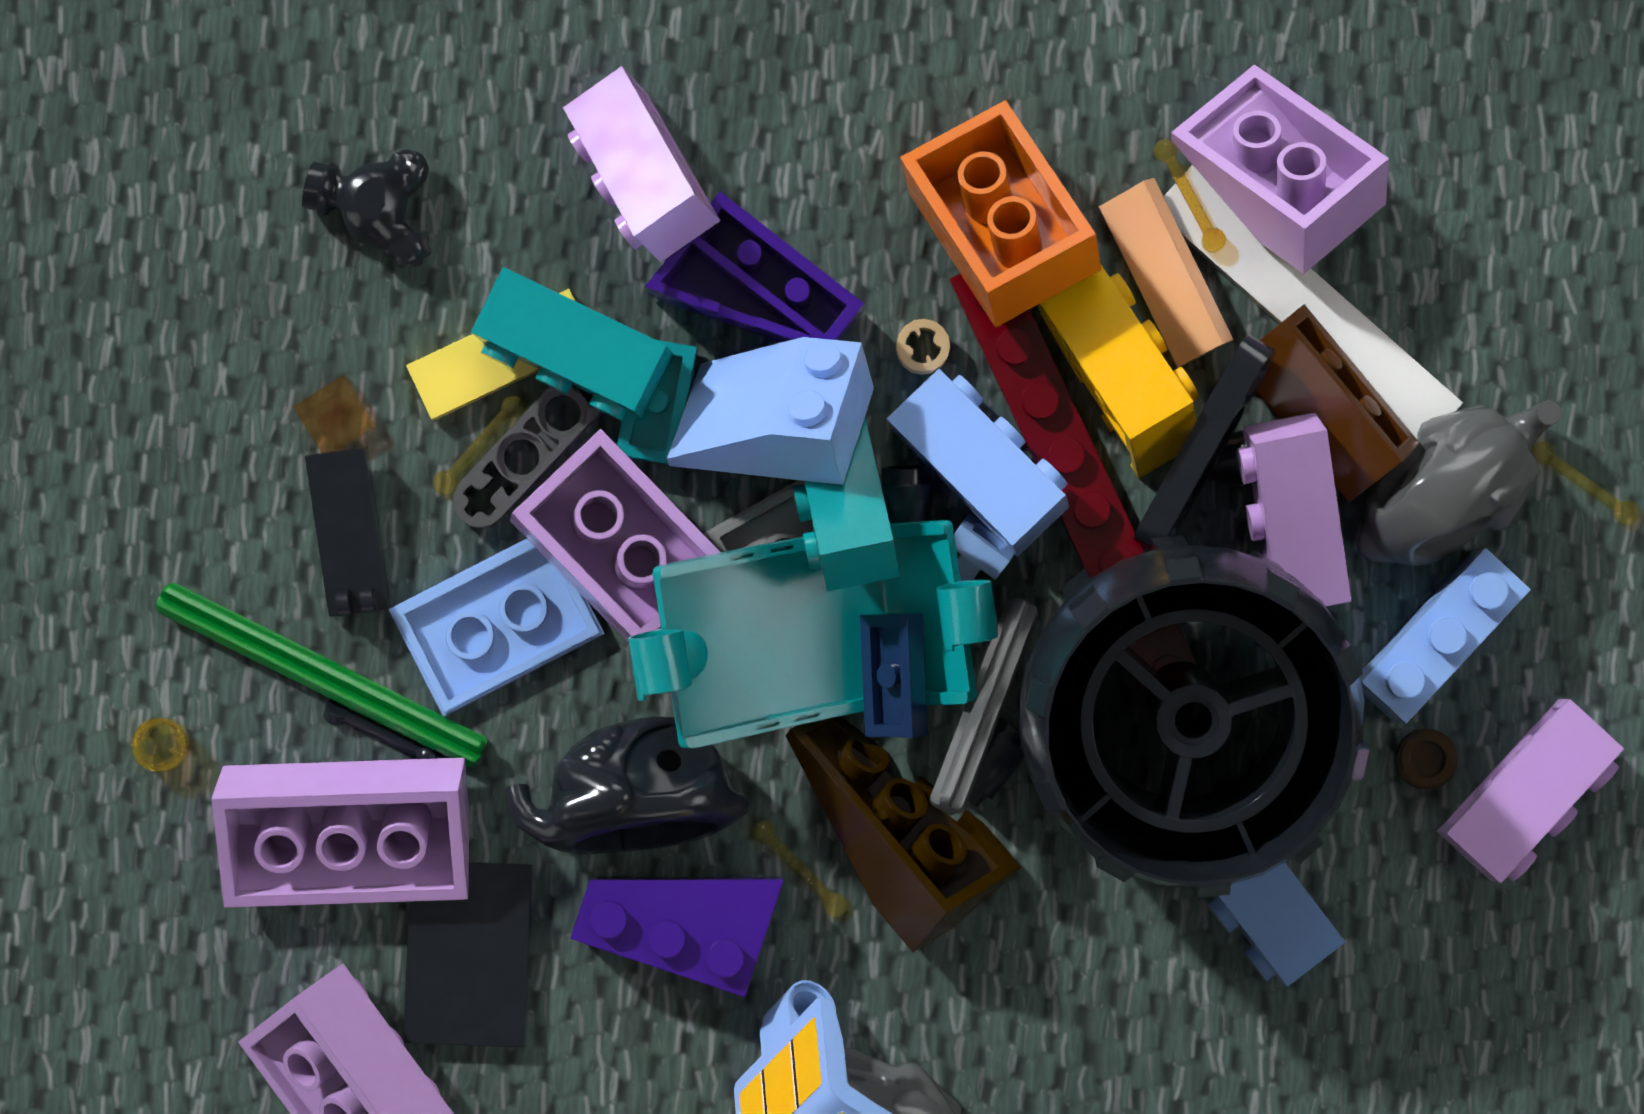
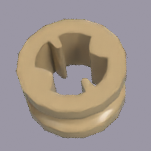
[896,319,950,375]

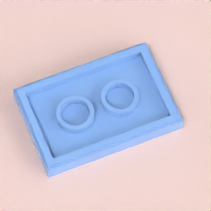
[389,539,605,717]

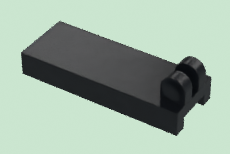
[305,446,391,617]

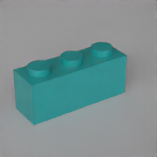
[471,267,673,421]
[793,418,899,592]

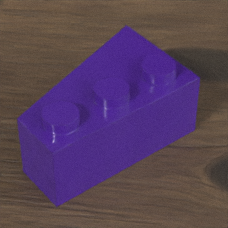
[570,877,784,997]

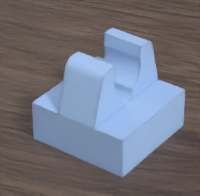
[954,513,1014,581]

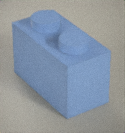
[1207,863,1345,987]

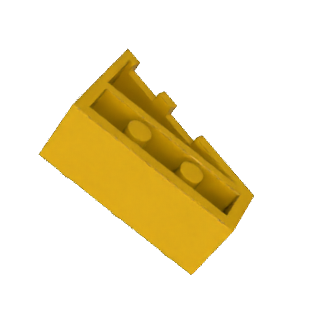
[1038,265,1199,479]

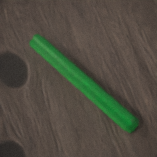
[156,583,487,767]

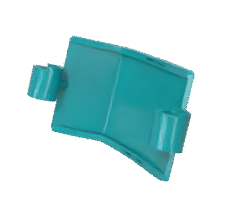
[628,520,999,749]

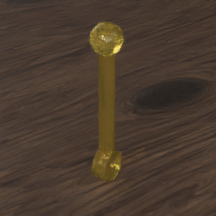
[1154,139,1226,253]
[433,394,525,494]
[1531,441,1639,524]
[751,820,847,917]

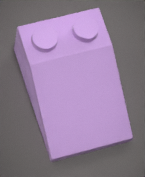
[1171,64,1389,274]

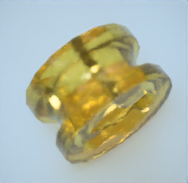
[131,718,190,772]

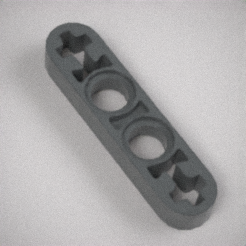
[452,387,603,529]

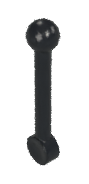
[323,700,440,759]

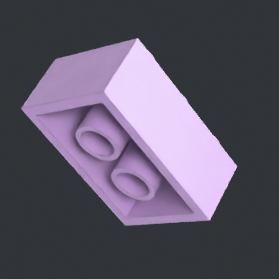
[510,429,721,642]

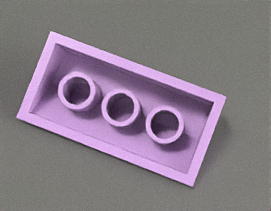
[211,758,469,908]
[238,963,454,1114]

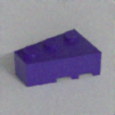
[645,191,864,343]

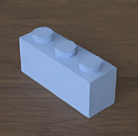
[886,369,1069,557]
[1360,548,1531,724]

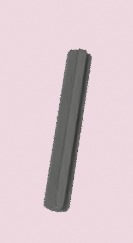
[930,598,1039,815]

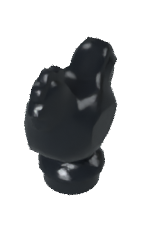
[302,150,431,268]

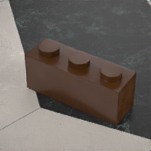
[1254,304,1420,502]

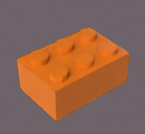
[900,100,1102,328]

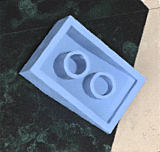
[667,337,874,485]

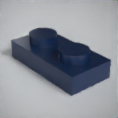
[860,613,928,738]

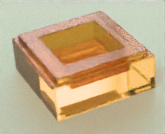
[293,375,377,452]

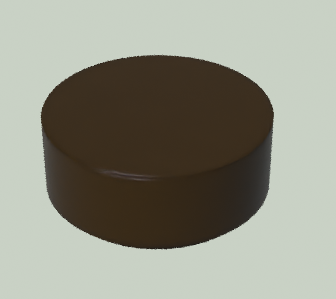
[1395,729,1458,790]

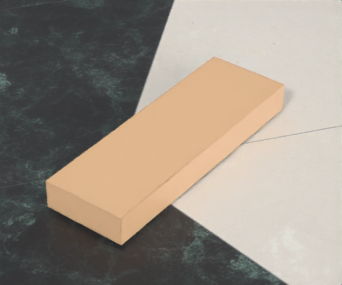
[1099,178,1234,368]

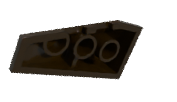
[785,716,1021,953]

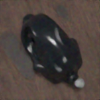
[505,716,750,855]

